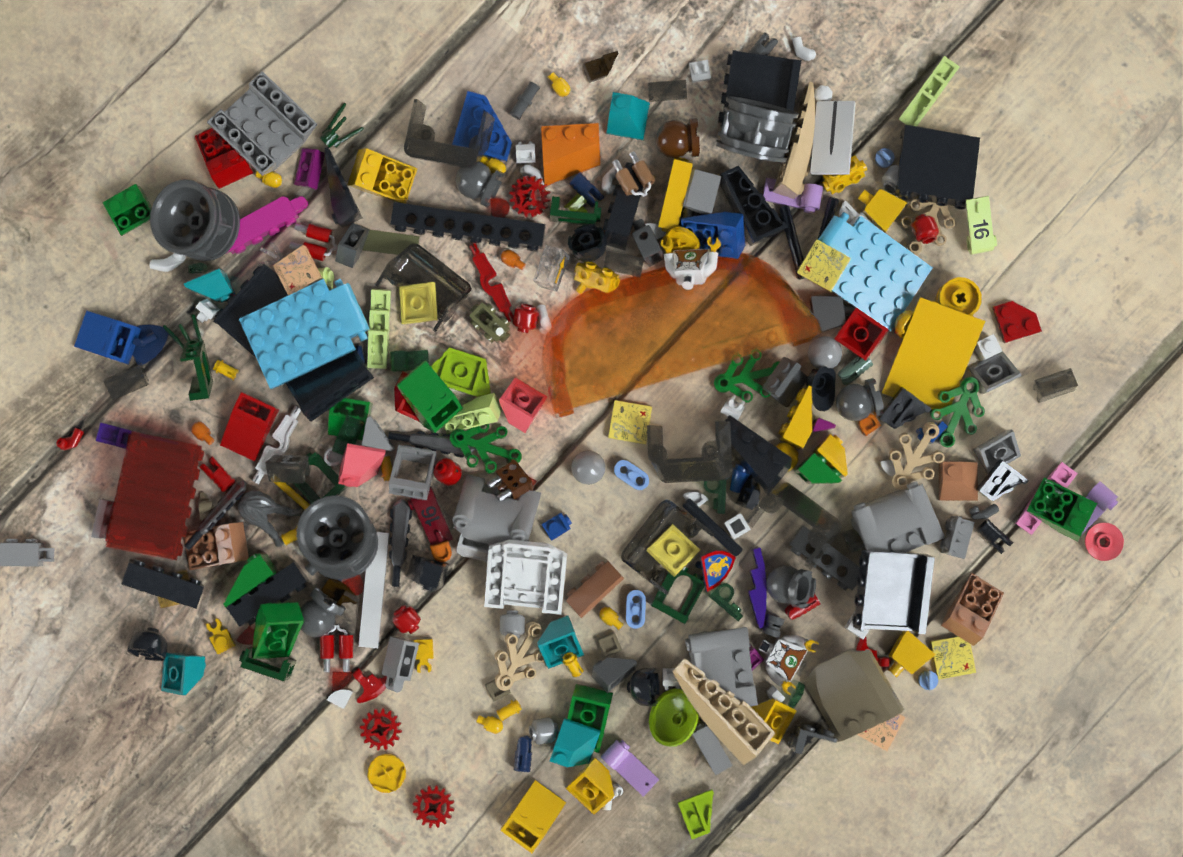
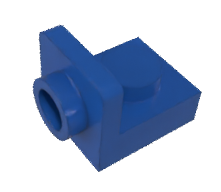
[916,421,948,444]
[541,513,572,541]

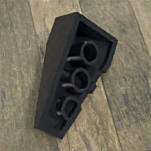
[325,147,363,228]

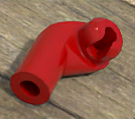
[56,428,84,450]

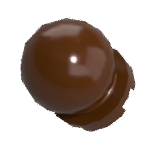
[655,118,700,158]

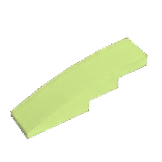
[898,56,960,126]
[367,288,391,369]

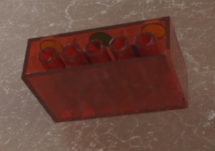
[104,431,204,560]

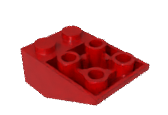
[195,128,253,189]
[220,392,280,461]

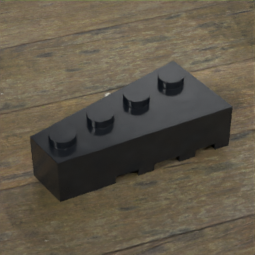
[603,162,643,251]
[720,165,788,246]
[718,415,792,495]
[406,555,449,592]
[121,559,204,609]
[226,562,309,627]

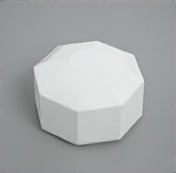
[814,85,833,102]
[324,448,343,466]
[766,686,785,702]

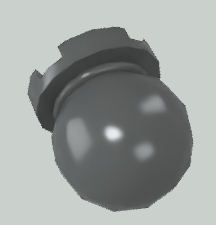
[456,161,504,208]
[836,378,884,421]
[766,565,816,608]
[300,588,346,638]

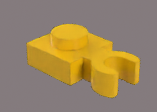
[206,618,236,655]
[413,639,434,673]

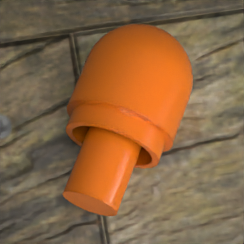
[501,249,526,270]
[191,422,215,445]

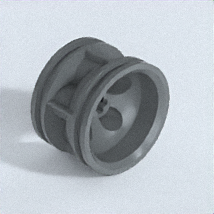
[715,96,799,162]
[150,180,240,261]
[296,496,378,580]

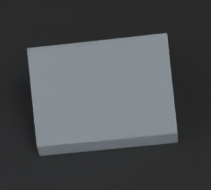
[683,169,721,215]
[969,351,1021,394]
[362,416,396,452]
[973,429,1021,474]

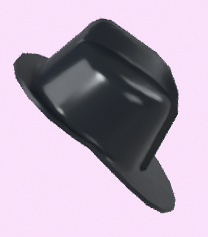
[806,366,836,412]

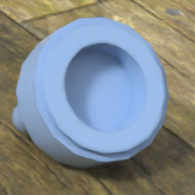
[875,148,895,168]
[918,670,938,690]

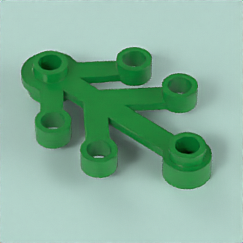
[714,349,780,403]
[930,377,985,448]
[450,424,522,474]

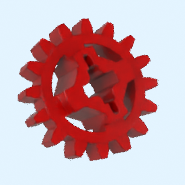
[509,175,551,217]
[360,708,402,751]
[413,785,455,828]

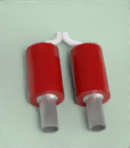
[289,223,338,261]
[320,625,353,672]

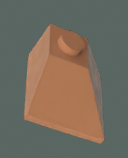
[939,462,978,501]

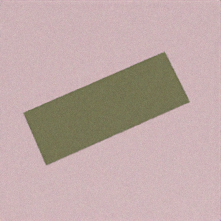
[363,230,420,257]

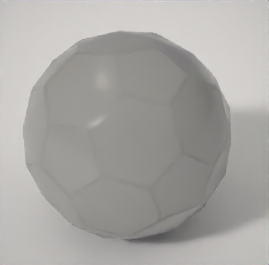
[808,336,842,369]
[571,450,605,485]

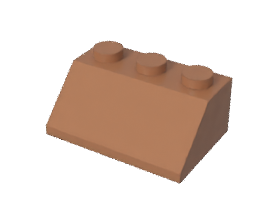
[566,561,624,618]

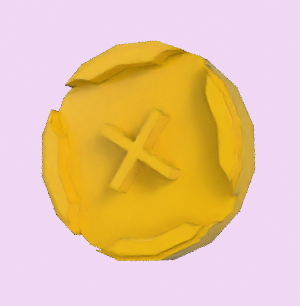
[663,227,700,253]
[367,753,406,793]

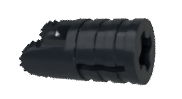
[976,519,1014,554]

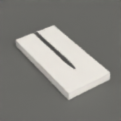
[810,101,856,175]

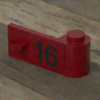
[407,486,453,545]

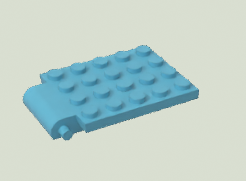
[818,212,933,331]
[239,279,370,389]

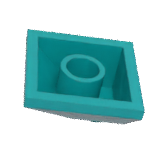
[606,92,650,141]
[184,268,235,303]
[537,615,584,669]
[161,652,206,695]
[550,718,601,768]

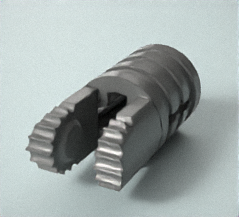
[748,33,778,56]

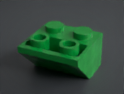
[102,184,152,236]
[328,398,373,441]
[794,453,842,484]

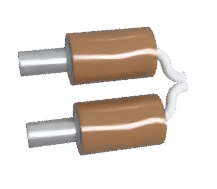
[612,152,655,197]

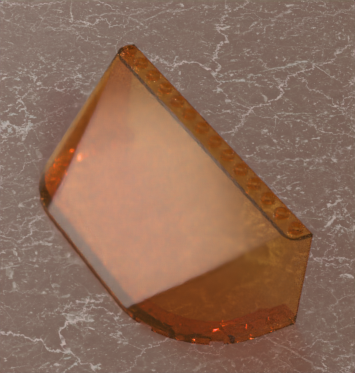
[542,253,823,419]

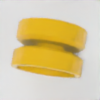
[935,277,982,316]

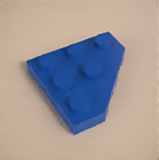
[452,91,512,162]

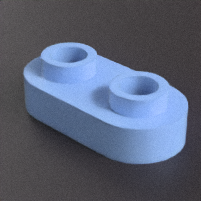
[614,460,649,490]
[626,590,646,629]

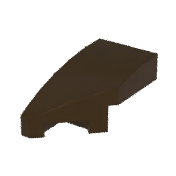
[582,51,618,83]
[321,578,359,606]

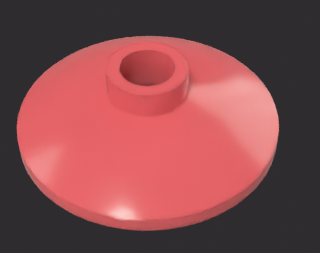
[1085,523,1124,561]

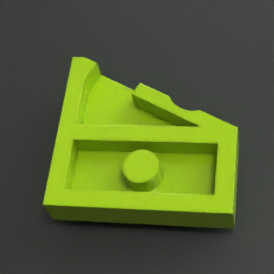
[678,789,714,840]

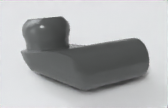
[969,504,999,519]

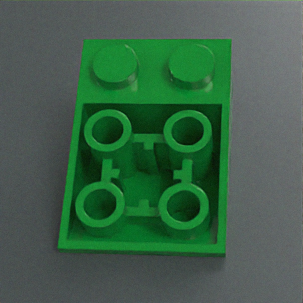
[396,360,463,433]
[1027,477,1098,542]

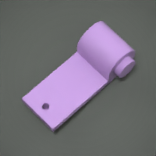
[763,178,823,214]
[1082,481,1118,534]
[601,740,659,797]

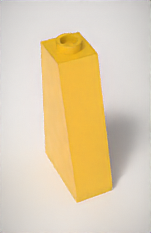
[658,157,693,232]

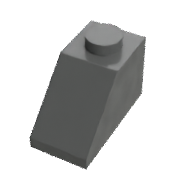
[335,223,370,268]
[592,658,637,693]

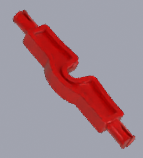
[469,243,514,322]

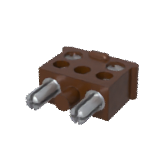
[487,459,533,501]

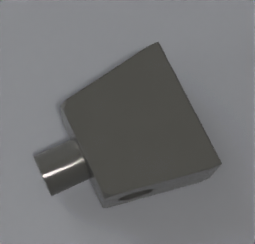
[632,219,664,267]
[809,296,855,334]

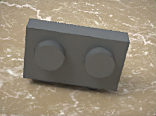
[762,357,807,407]
[788,723,838,754]

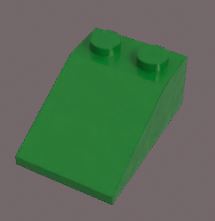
[223,553,279,608]
[251,602,304,659]
[567,684,613,753]

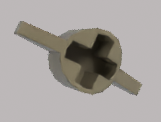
[199,492,215,522]

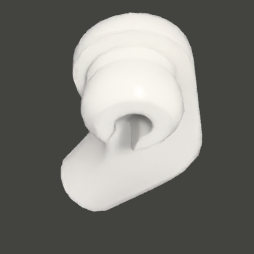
[150,253,186,272]

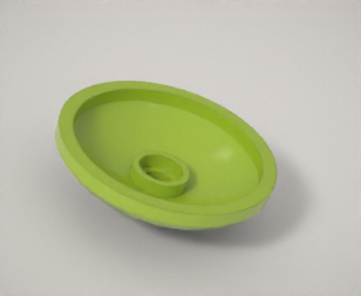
[649,689,699,747]

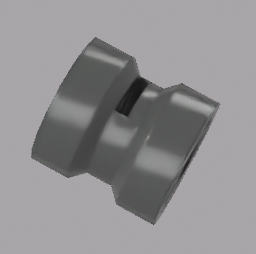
[761,614,785,638]

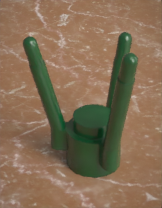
[319,103,364,148]
[163,314,203,349]

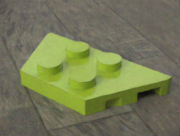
[431,347,491,397]

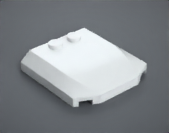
[484,539,567,615]

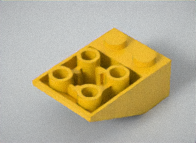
[347,148,418,204]
[778,386,812,449]
[500,780,567,853]

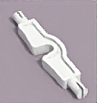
[252,406,301,484]

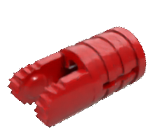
[199,456,235,492]
[784,595,821,620]

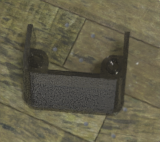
[404,99,495,169]
[375,244,471,332]
[647,421,732,483]
[746,483,842,571]
[621,499,714,595]

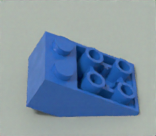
[681,212,745,259]
[74,311,141,365]

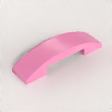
[1015,462,1078,535]

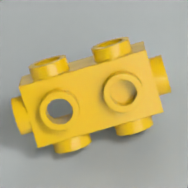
[822,155,867,194]
[574,262,620,294]

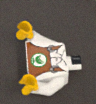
[661,237,721,290]
[758,635,819,695]

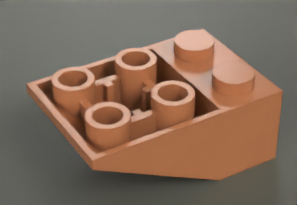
[183,522,249,570]
[941,573,1004,646]

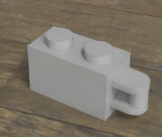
[0,539,55,566]
[382,636,419,693]

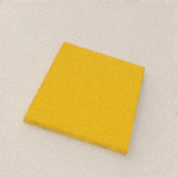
[881,297,986,416]

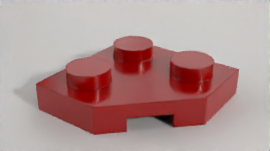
[993,301,1042,343]

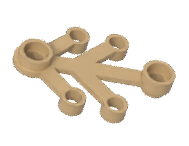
[900,199,956,256]
[889,422,945,490]
[494,621,544,691]

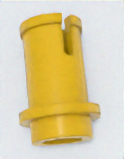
[213,360,239,381]
[380,456,393,481]
[281,526,297,546]
[563,652,584,677]
[496,699,522,722]

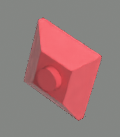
[499,377,547,433]
[338,443,386,487]

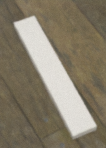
[359,532,389,648]

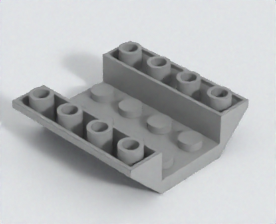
[207,71,317,176]

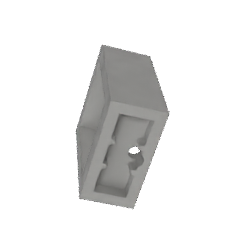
[389,445,436,500]
[692,720,733,775]

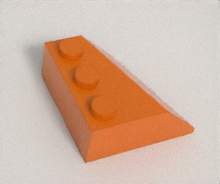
[541,123,601,186]

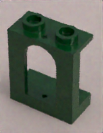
[550,196,602,227]
[180,340,213,401]
[287,452,347,503]
[651,567,705,624]
[239,646,297,682]

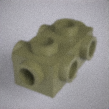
[469,302,510,344]

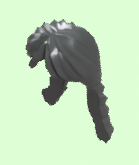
[238,491,304,547]

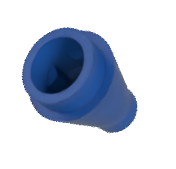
[729,463,750,493]

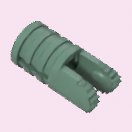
[838,356,873,386]

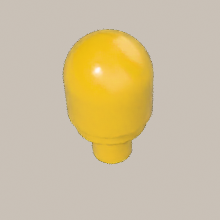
[548,72,570,97]
[480,156,506,173]
[255,171,282,188]
[599,607,623,630]
[476,715,503,734]

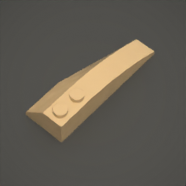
[773,82,815,199]
[672,659,775,765]

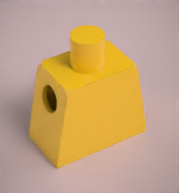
[858,189,907,233]
[888,631,935,677]

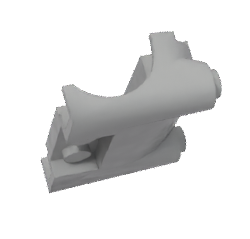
[453,474,541,545]
[851,481,945,553]
[685,627,758,706]

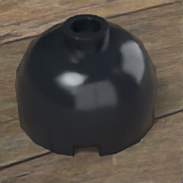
[567,224,607,262]
[127,627,168,661]
[627,668,660,706]

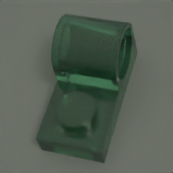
[390,350,429,372]
[332,415,365,456]
[703,475,727,514]
[708,583,743,622]

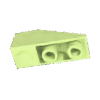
[443,393,502,434]

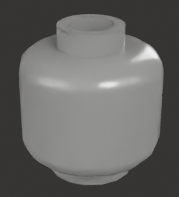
[882,165,899,194]
[500,610,525,638]
[529,717,559,745]

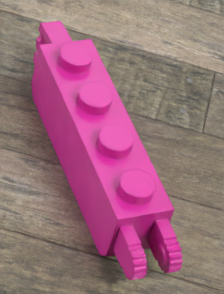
[227,196,309,254]

